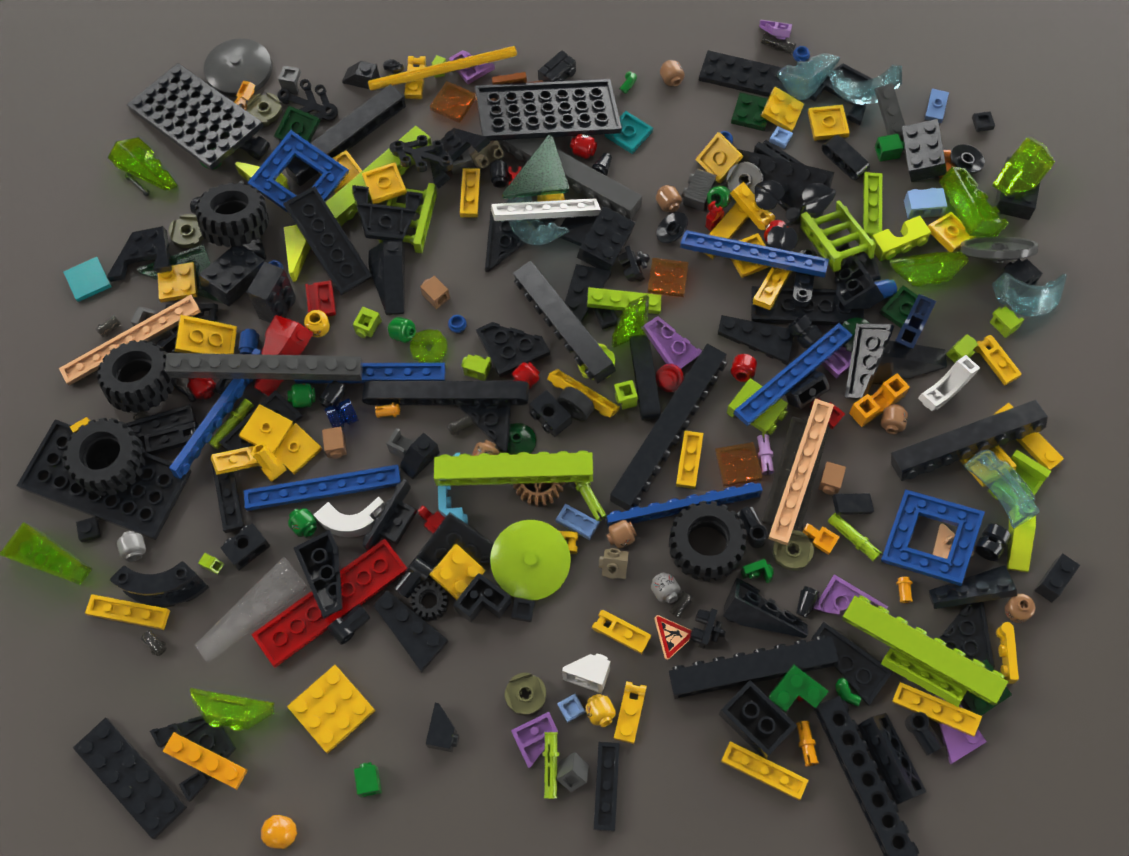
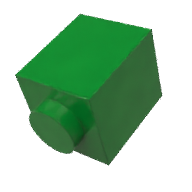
[874,134,904,162]
[354,762,382,798]

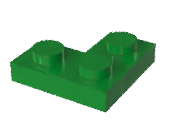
[768,664,829,712]

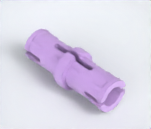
[757,434,774,475]

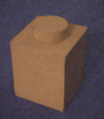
[420,276,450,309]
[322,427,347,459]
[818,462,846,495]

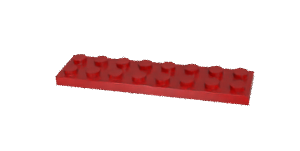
[251,539,407,668]

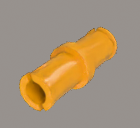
[796,721,819,766]

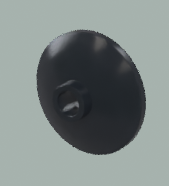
[950,144,985,173]
[656,212,688,243]

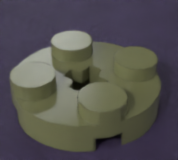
[247,93,283,127]
[168,214,204,248]
[773,530,814,570]
[505,673,546,716]

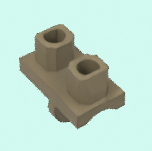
[469,140,504,169]

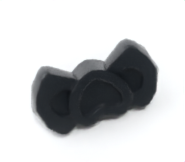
[383,59,404,74]

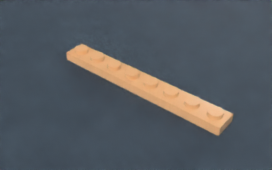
[59,295,201,386]
[768,399,834,545]

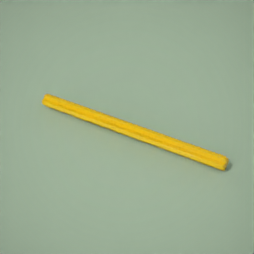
[368,46,517,91]

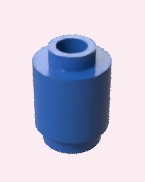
[875,279,897,298]
[238,329,260,354]

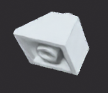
[562,654,610,694]

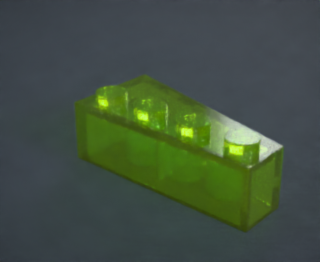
[939,167,1009,237]
[0,522,92,585]

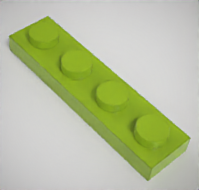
[863,172,883,237]
[587,287,661,315]
[881,648,967,707]

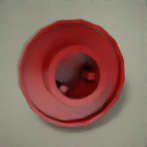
[655,364,684,392]

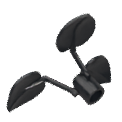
[755,180,836,251]

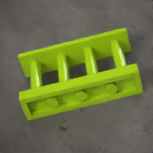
[377,183,437,253]
[800,200,876,272]

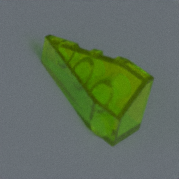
[108,137,178,191]
[612,294,649,348]

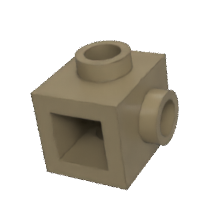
[599,548,629,579]

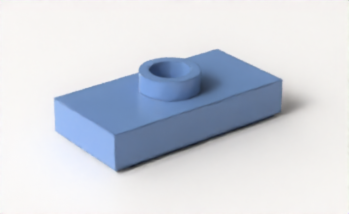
[924,89,949,123]
[556,504,600,540]

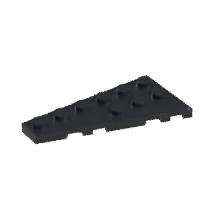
[737,149,835,219]

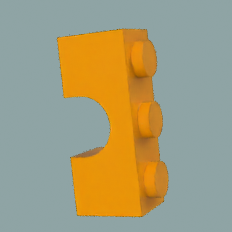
[849,373,910,427]

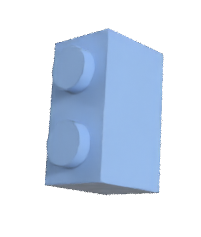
[904,188,947,219]

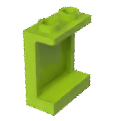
[727,378,788,438]
[987,450,1051,509]

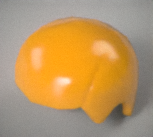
[261,815,297,849]

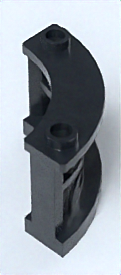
[110,561,209,607]

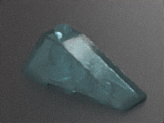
[777,53,840,100]

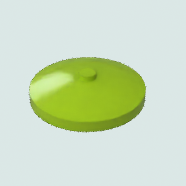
[490,520,571,600]

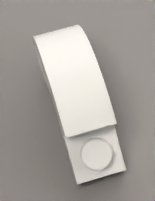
[918,355,980,411]
[314,497,385,538]

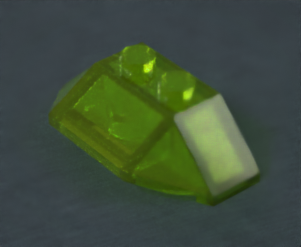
[992,136,1055,195]
[890,251,968,287]
[189,688,275,731]

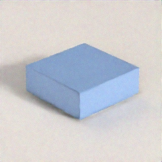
[769,126,793,149]
[557,694,586,723]

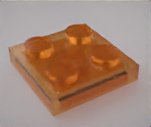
[430,81,476,123]
[648,258,689,297]
[715,442,762,487]

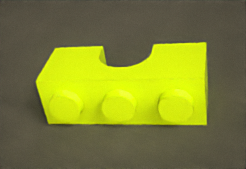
[871,215,931,261]

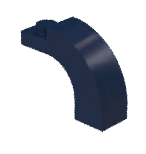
[895,294,937,350]

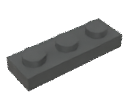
[874,83,905,136]

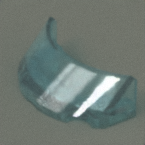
[828,64,902,104]
[507,187,569,245]
[992,273,1067,316]
[964,450,1040,529]

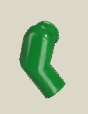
[619,71,637,94]
[835,678,862,707]

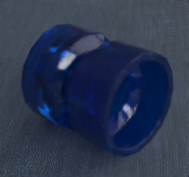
[324,398,359,428]

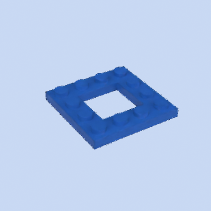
[247,130,349,212]
[881,489,985,586]

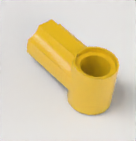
[251,443,287,482]

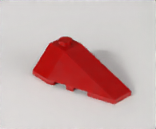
[254,315,313,396]

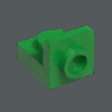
[741,559,774,583]

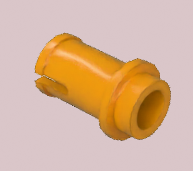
[375,402,400,418]
[896,577,913,603]

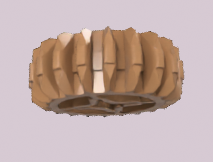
[513,482,565,507]

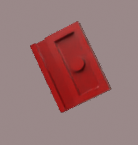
[305,280,336,317]

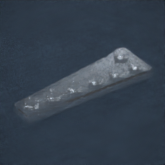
[195,556,308,662]

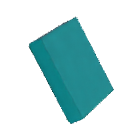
[605,111,653,154]
[63,257,112,302]

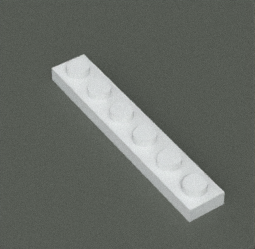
[491,199,601,221]

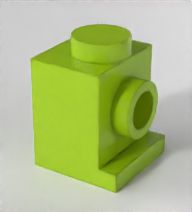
[990,306,1024,338]
[352,307,382,338]
[946,334,978,363]
[461,354,492,381]
[614,380,638,410]

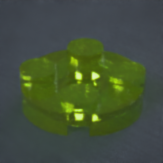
[410,329,448,363]

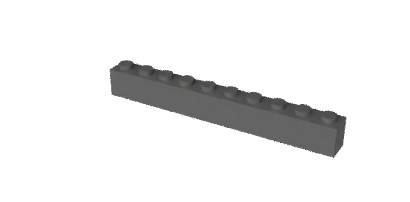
[494,123,642,220]
[165,353,363,381]

